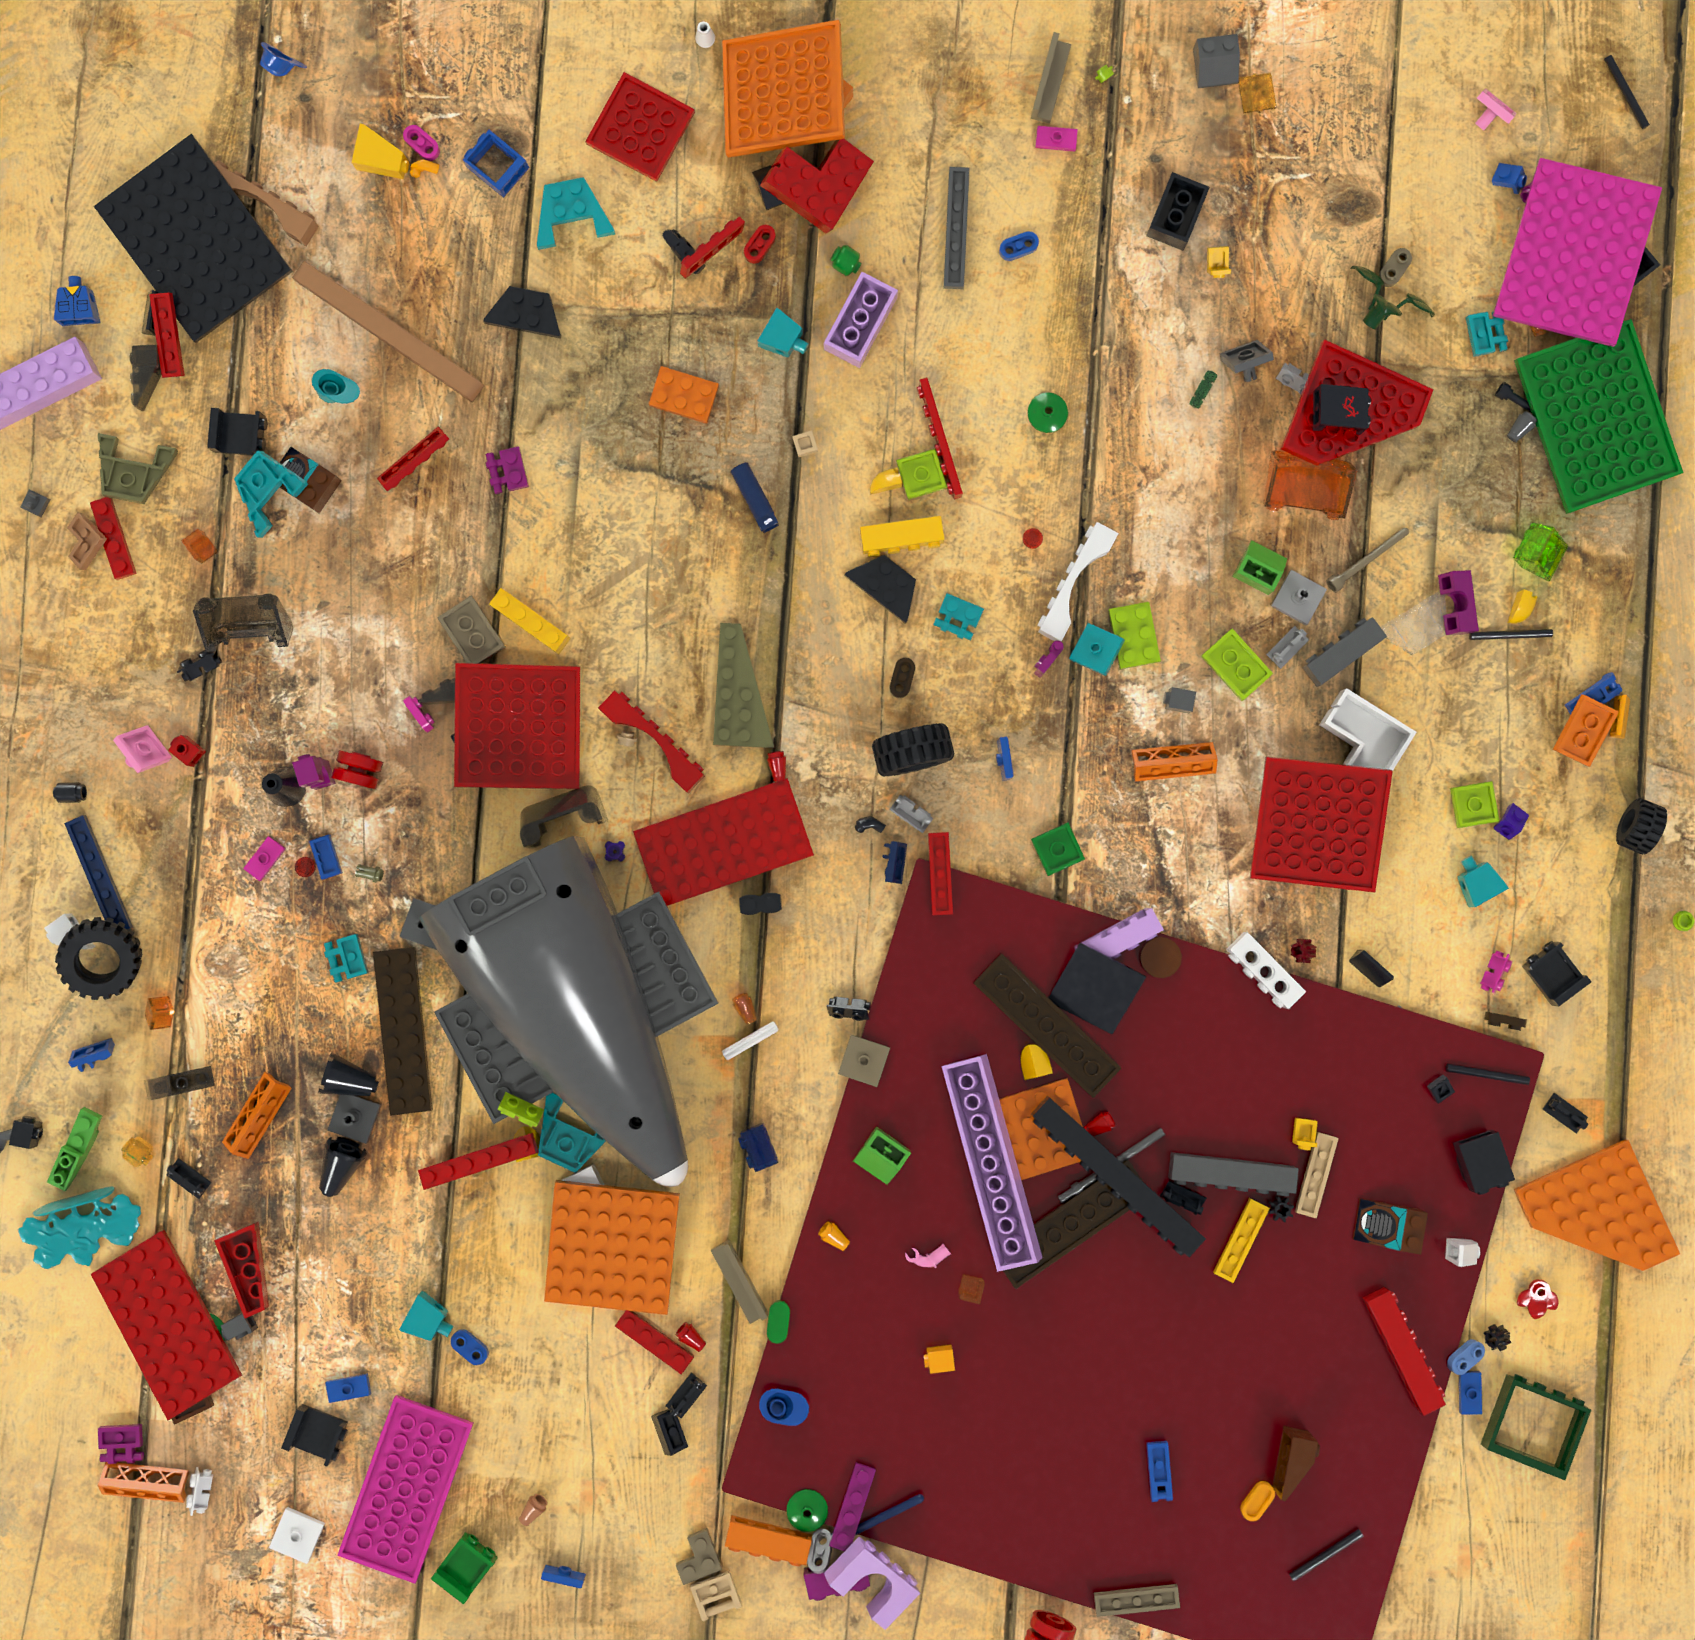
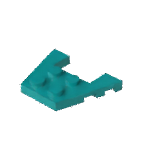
[537,177,615,250]
[234,451,308,538]
[538,1093,606,1173]

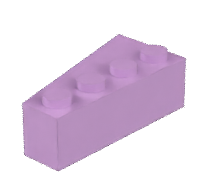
[1074,908,1164,959]

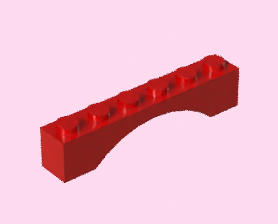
[598,690,705,794]

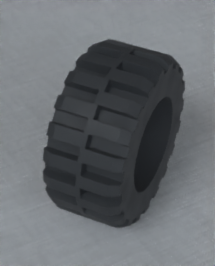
[872,723,955,777]
[55,917,143,1000]

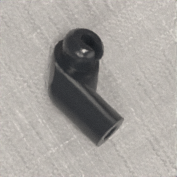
[855,816,886,833]

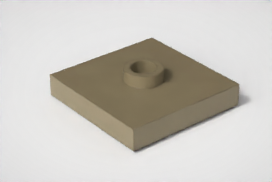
[838,1034,890,1087]

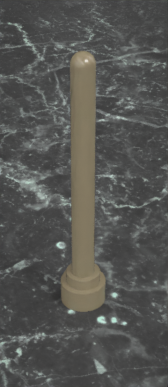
[1326,528,1409,593]

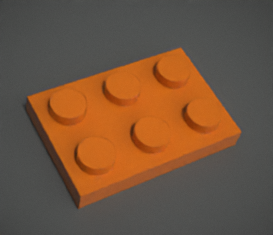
[649,366,719,424]
[1553,694,1619,767]

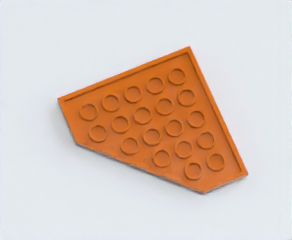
[1514,1139,1680,1271]

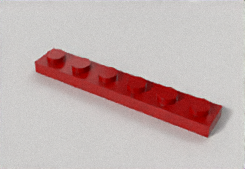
[917,377,963,500]
[418,1133,539,1190]

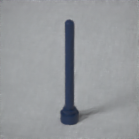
[831,1494,924,1537]

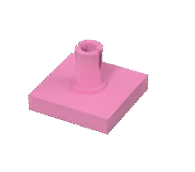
[1475,88,1517,130]
[113,725,172,773]

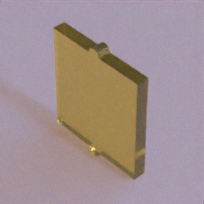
[1238,73,1277,114]

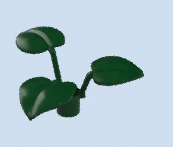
[1350,266,1435,330]

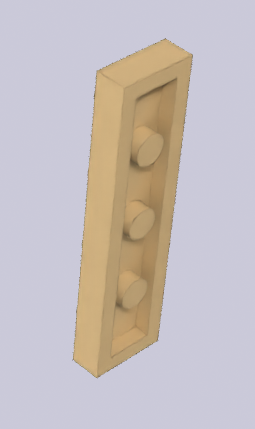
[1295,1132,1338,1218]

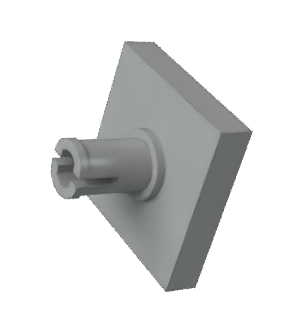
[1271,570,1327,626]

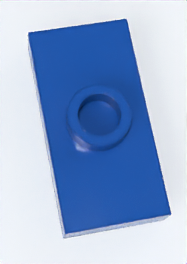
[309,834,343,880]
[1458,1371,1482,1415]
[325,1373,371,1403]
[541,1565,586,1589]

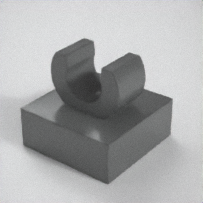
[20,489,51,518]

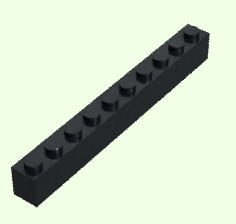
[1031,1096,1206,1258]

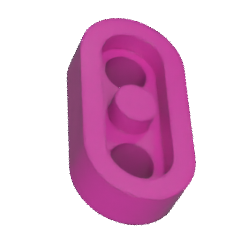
[403,125,440,161]
[403,695,435,733]

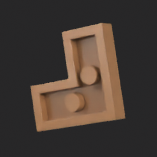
[67,512,107,570]

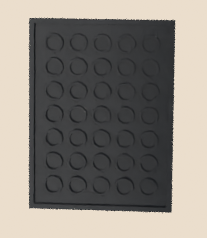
[93,134,293,343]

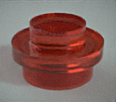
[1022,528,1043,549]
[295,857,316,877]

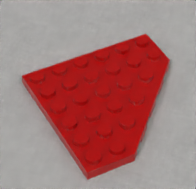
[1281,339,1434,466]

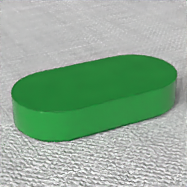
[767,1300,790,1344]

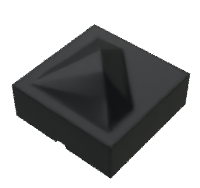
[1427,1075,1455,1104]

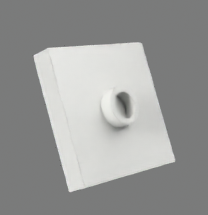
[269,1507,325,1564]

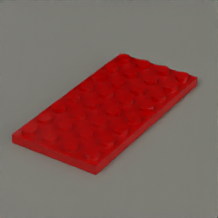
[633,778,814,906]
[91,1230,243,1421]

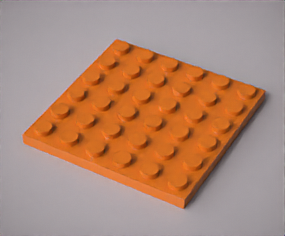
[722,20,845,158]
[544,1180,680,1315]

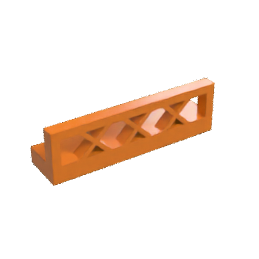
[1131,742,1218,782]
[222,1072,292,1159]
[97,1462,189,1503]

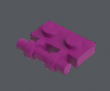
[485,446,529,494]
[1034,640,1064,678]
[98,1424,144,1464]

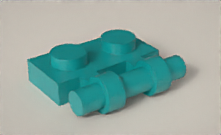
[1466,311,1508,357]
[933,593,984,641]
[324,934,369,983]

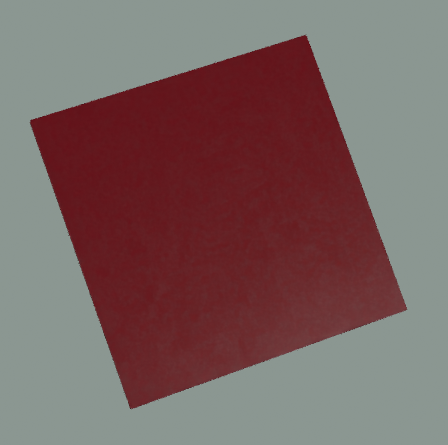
[722,858,1544,1640]

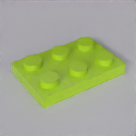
[1108,602,1161,670]
[1201,628,1273,701]

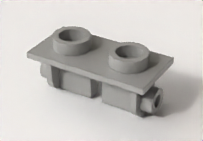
[1275,363,1309,394]
[1266,626,1309,669]
[889,795,933,833]

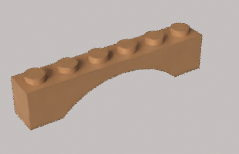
[213,160,319,247]

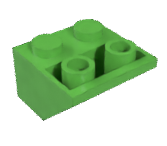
[1232,540,1287,595]
[853,1127,911,1185]

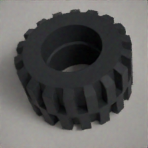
[1616,798,1667,855]

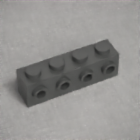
[1302,617,1387,687]

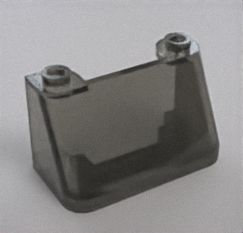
[193,593,293,652]
[520,785,609,849]

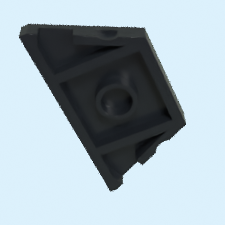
[483,286,561,339]
[844,555,916,624]

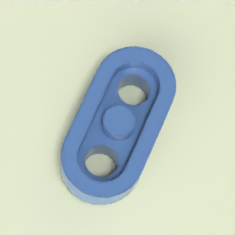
[1447,1339,1485,1375]

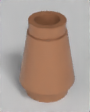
[519,1494,548,1526]

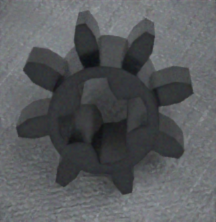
[1268,1196,1294,1223]
[1483,1324,1512,1351]

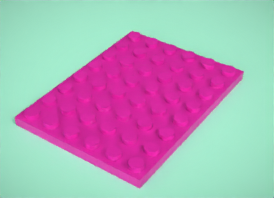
[1493,158,1662,347]

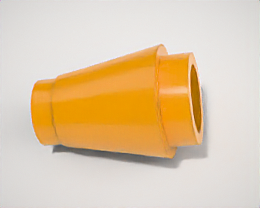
[818,1221,850,1251]

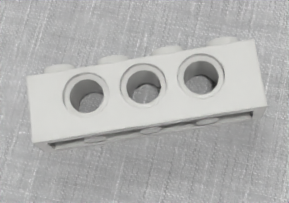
[1226,932,1306,1009]

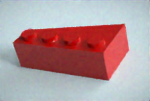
[214,1221,269,1318]

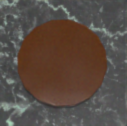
[1140,937,1182,978]

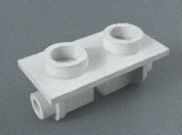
[186,1467,213,1516]

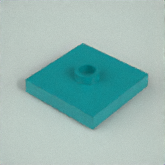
[1069,623,1125,676]

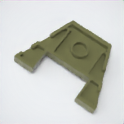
[98,433,178,504]

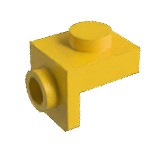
[1207,246,1231,278]
[1292,1118,1318,1150]

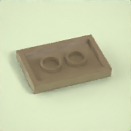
[437,595,506,664]

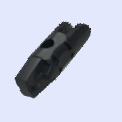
[662,229,706,274]

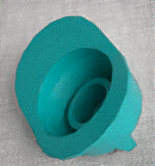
[311,369,360,404]

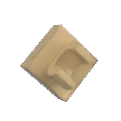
[792,430,818,457]

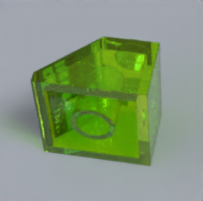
[1513,522,1568,581]

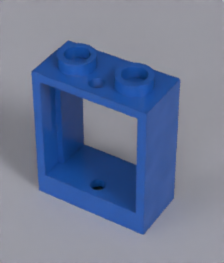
[463,130,529,198]

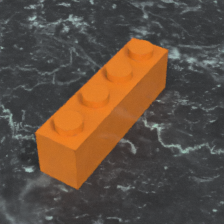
[725,1515,812,1566]

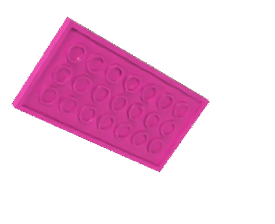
[337,1395,474,1584]

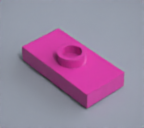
[1035,126,1078,152]
[243,836,286,881]

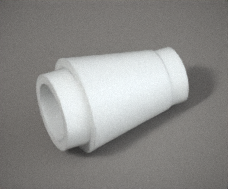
[695,21,715,48]

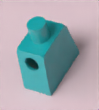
[757,308,809,358]
[1457,856,1509,908]
[399,1291,454,1341]

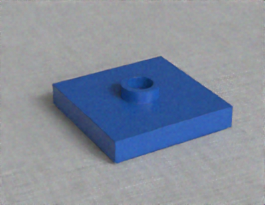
[996,737,1014,781]

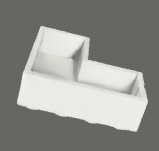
[1319,688,1417,770]

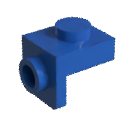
[1492,163,1527,194]

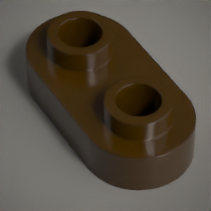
[889,658,915,698]
[1484,1011,1527,1031]

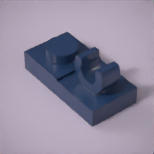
[882,841,907,884]

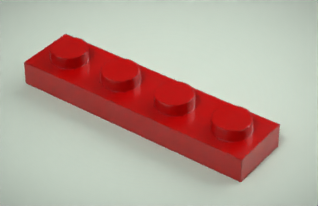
[680,216,745,279]
[149,292,185,378]
[377,426,449,492]
[89,497,137,580]
[928,832,953,915]
[615,1310,694,1375]

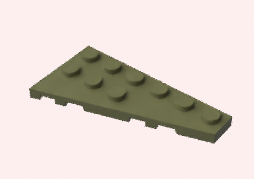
[713,623,774,748]

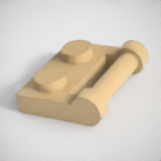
[690,1570,742,1621]

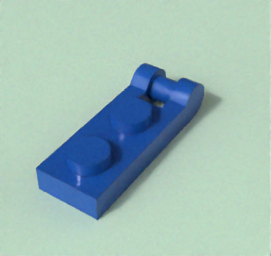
[1565,672,1623,715]
[1146,1441,1173,1502]

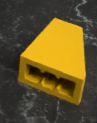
[351,123,409,179]

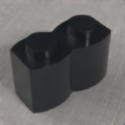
[739,893,782,915]

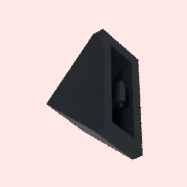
[752,165,784,211]

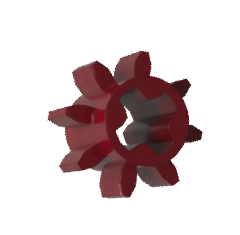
[1291,939,1317,963]

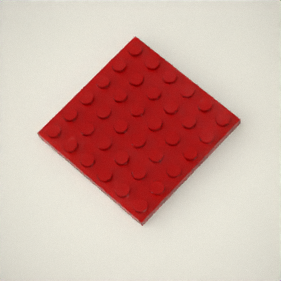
[454,663,580,789]
[1250,756,1393,893]

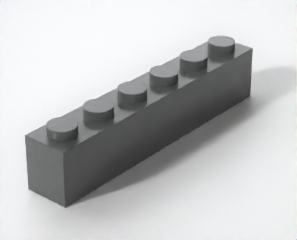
[1168,1152,1298,1196]

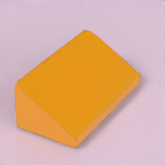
[1609,695,1630,739]

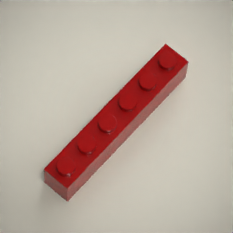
[1362,1287,1446,1416]

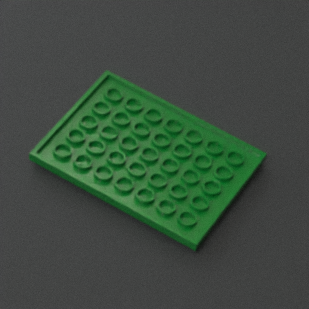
[1514,319,1684,514]

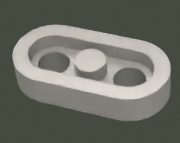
[807,1529,833,1574]

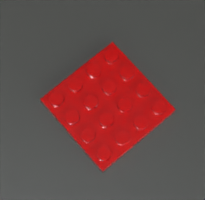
[585,72,695,182]

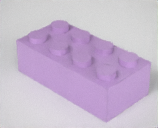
[824,272,898,368]

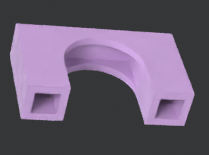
[824,1537,920,1630]

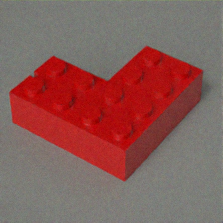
[760,139,874,234]

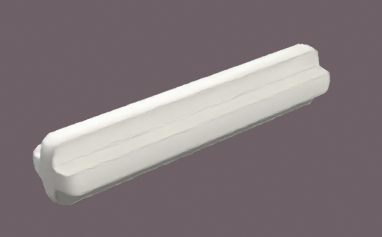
[722,1022,778,1060]

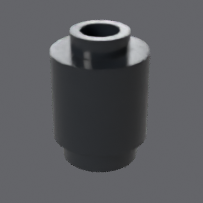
[53,782,87,803]

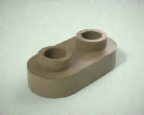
[1379,248,1412,287]

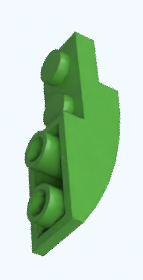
[47,1107,103,1191]

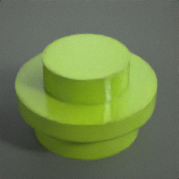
[1095,65,1114,83]
[1673,911,1695,931]

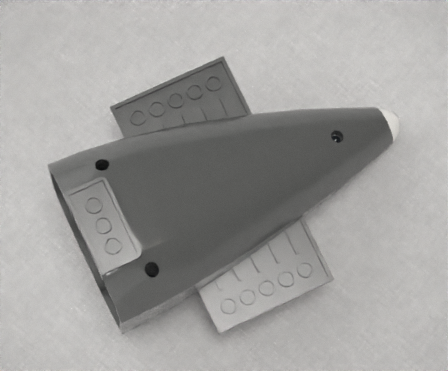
[419,836,719,1187]

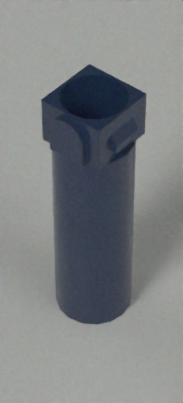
[730,462,779,533]

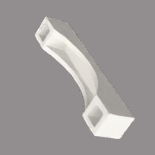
[1037,522,1119,641]

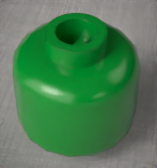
[830,245,862,276]

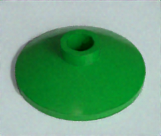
[1028,392,1068,433]
[787,1489,828,1532]

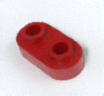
[744,225,776,264]

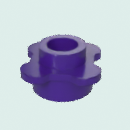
[605,841,625,862]

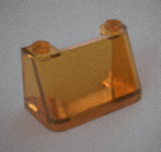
[1263,450,1357,520]

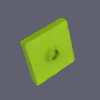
[896,449,947,500]
[1450,781,1499,828]

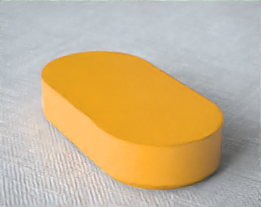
[1240,1481,1275,1521]

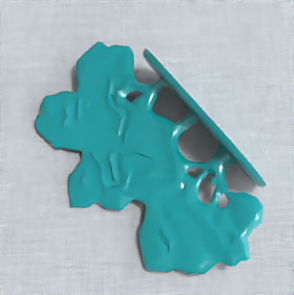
[18,1186,141,1269]

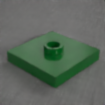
[1031,822,1085,876]

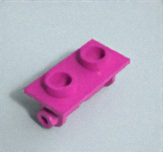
[1480,950,1513,995]

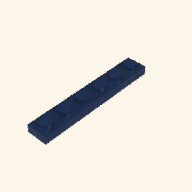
[64,815,133,930]

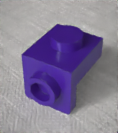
[1494,803,1529,840]

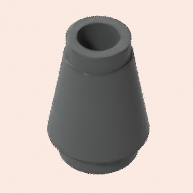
[1507,411,1537,443]

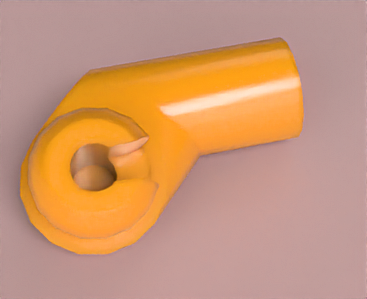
[410,159,440,178]

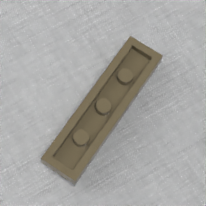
[1094,1584,1180,1617]

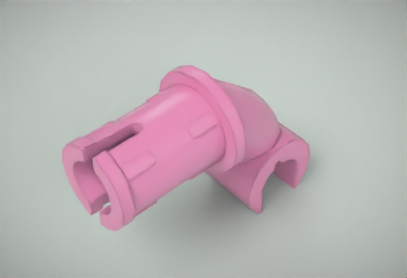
[905,1244,951,1268]

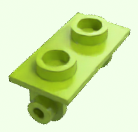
[497,1092,545,1127]

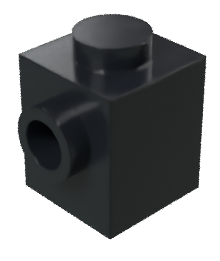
[9,1116,43,1149]

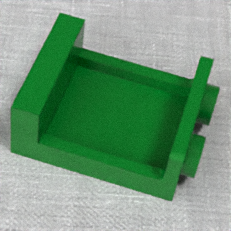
[431,1532,498,1605]

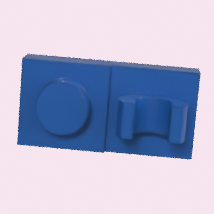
[68,1038,115,1072]

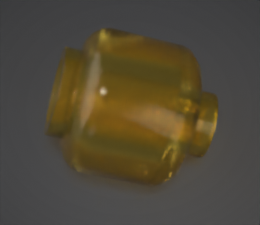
[121,1136,154,1167]

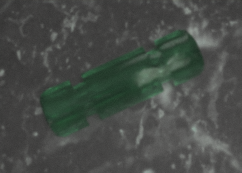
[1189,370,1217,409]

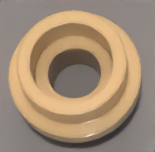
[617,731,637,747]

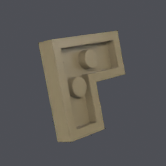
[676,1528,722,1585]

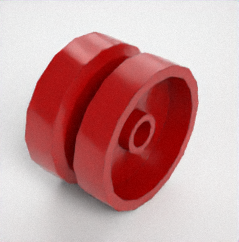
[331,750,384,790]
[1024,1610,1077,1640]

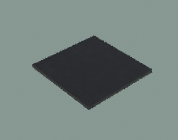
[1048,943,1146,1034]

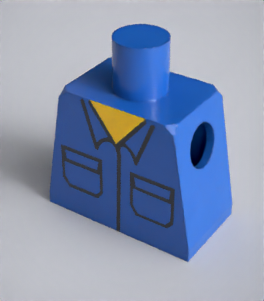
[54,276,101,326]

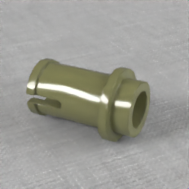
[355,864,384,883]

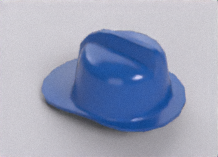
[260,42,307,76]
[759,1389,809,1426]

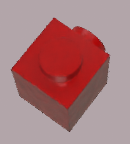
[168,735,206,767]

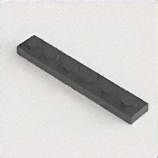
[943,167,970,290]

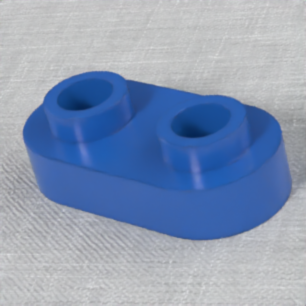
[999,231,1039,261]
[451,1329,489,1365]

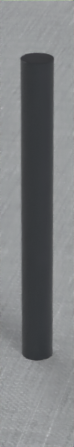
[1604,55,1650,130]
[1469,629,1553,640]
[1446,1063,1530,1085]
[1289,1529,1363,1581]

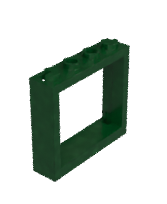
[1481,1374,1591,1480]

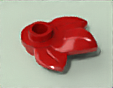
[1517,1279,1559,1319]

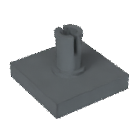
[1219,340,1274,382]
[400,898,437,950]
[328,1095,382,1144]

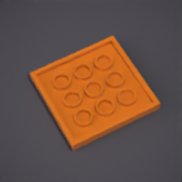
[999,1078,1083,1180]

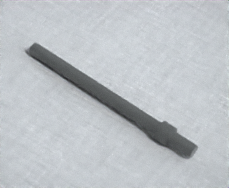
[1058,1128,1165,1203]

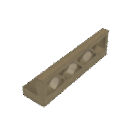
[1031,32,1071,124]
[711,1240,768,1324]

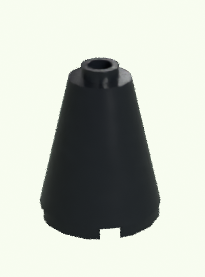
[262,766,306,807]
[318,1053,379,1096]
[319,1137,367,1197]

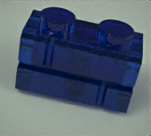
[738,1122,779,1172]

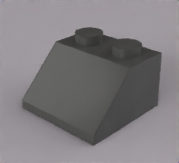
[1193,34,1240,88]

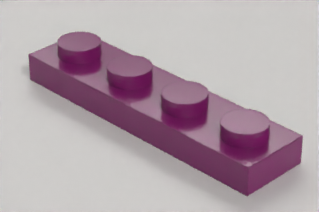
[829,1462,876,1552]

